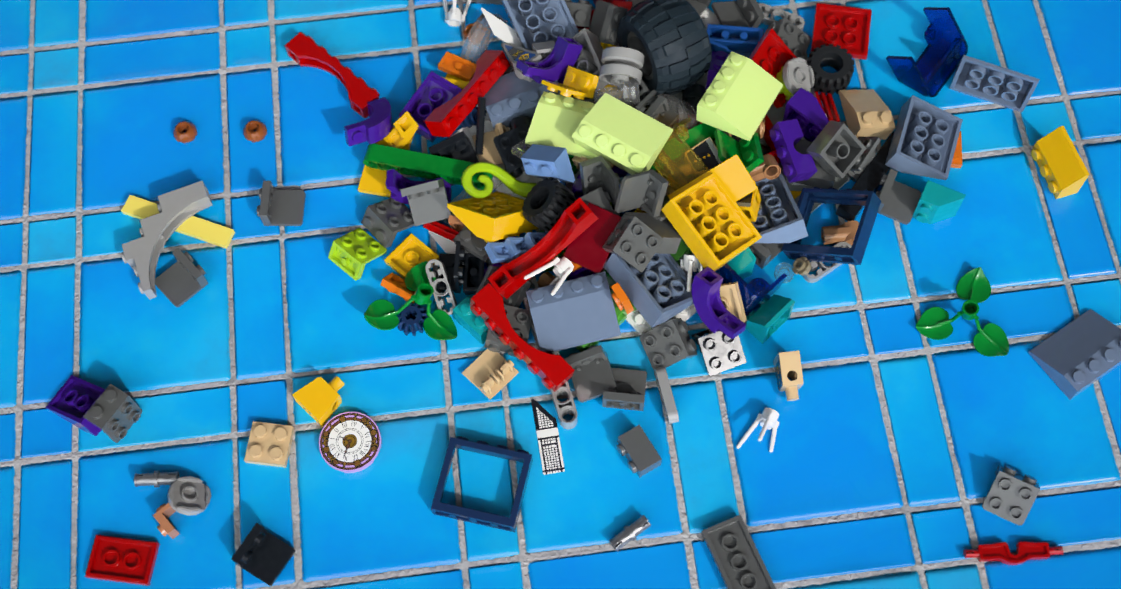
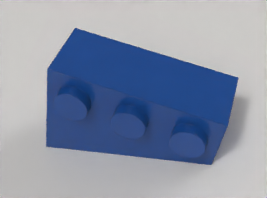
[707,24,764,58]

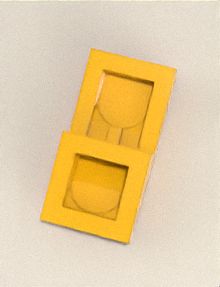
[383,111,419,149]

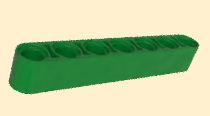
[363,143,493,190]

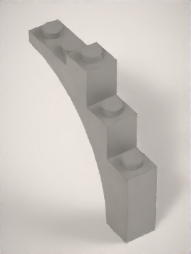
[121,180,213,300]

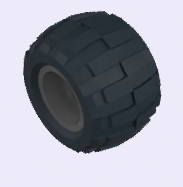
[618,0,712,96]

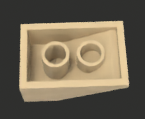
[838,89,896,140]

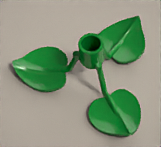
[364,261,457,340]
[915,267,1009,357]

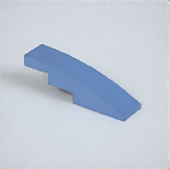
[484,232,564,264]

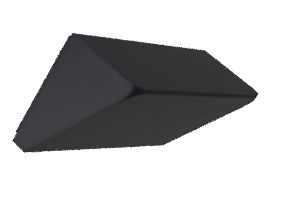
[463,253,485,295]

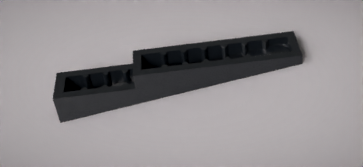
[836,132,894,221]

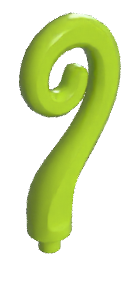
[461,162,537,199]

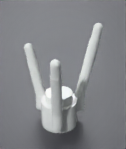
[442,0,471,27]
[680,254,703,292]
[524,257,574,296]
[736,408,780,452]

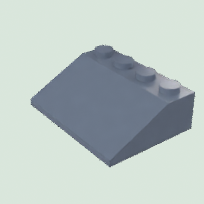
[501,0,579,51]
[949,55,1040,112]
[483,71,563,129]
[885,95,963,180]
[750,172,808,243]
[604,253,694,328]
[526,272,621,353]
[1028,309,1121,400]

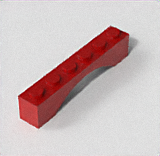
[285,32,380,119]
[424,50,510,137]
[487,197,599,299]
[470,283,575,392]

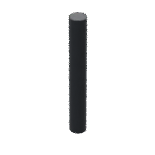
[475,97,486,155]

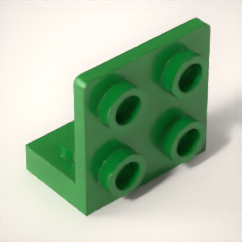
[714,129,764,173]

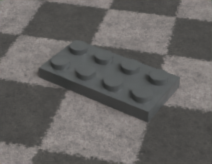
[701,514,776,589]

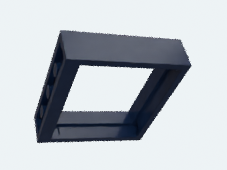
[782,187,881,265]
[431,436,533,533]

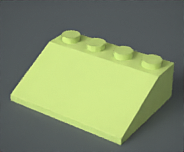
[696,51,783,141]
[525,91,598,159]
[572,93,673,175]

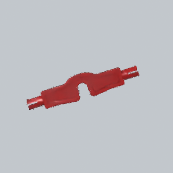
[963,541,1063,565]

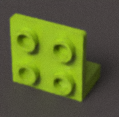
[328,228,387,281]

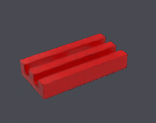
[813,91,840,122]

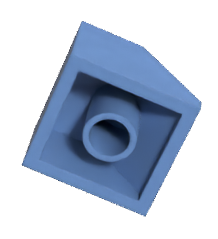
[521,144,575,183]

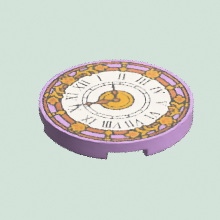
[319,412,382,473]

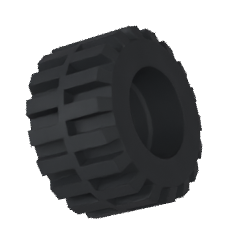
[807,44,854,95]
[522,177,576,233]

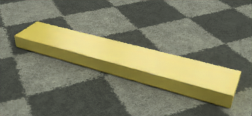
[121,195,235,249]

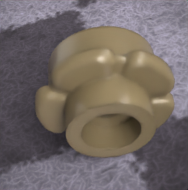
[792,257,811,276]

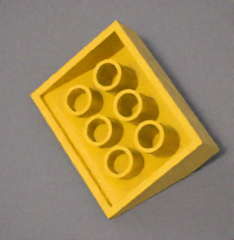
[661,173,762,271]
[447,191,538,243]

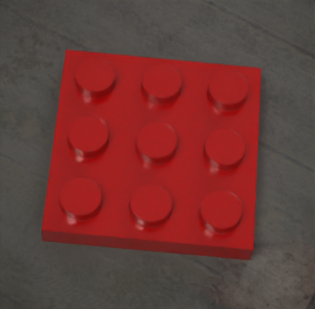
[811,3,872,60]
[749,28,797,108]

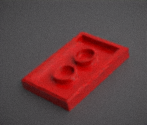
[85,535,160,586]

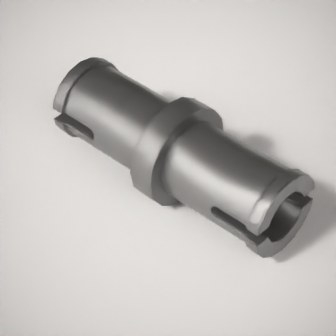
[134,471,180,488]
[609,515,651,551]

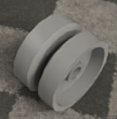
[599,47,645,87]

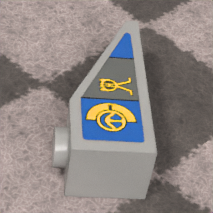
[501,42,543,82]

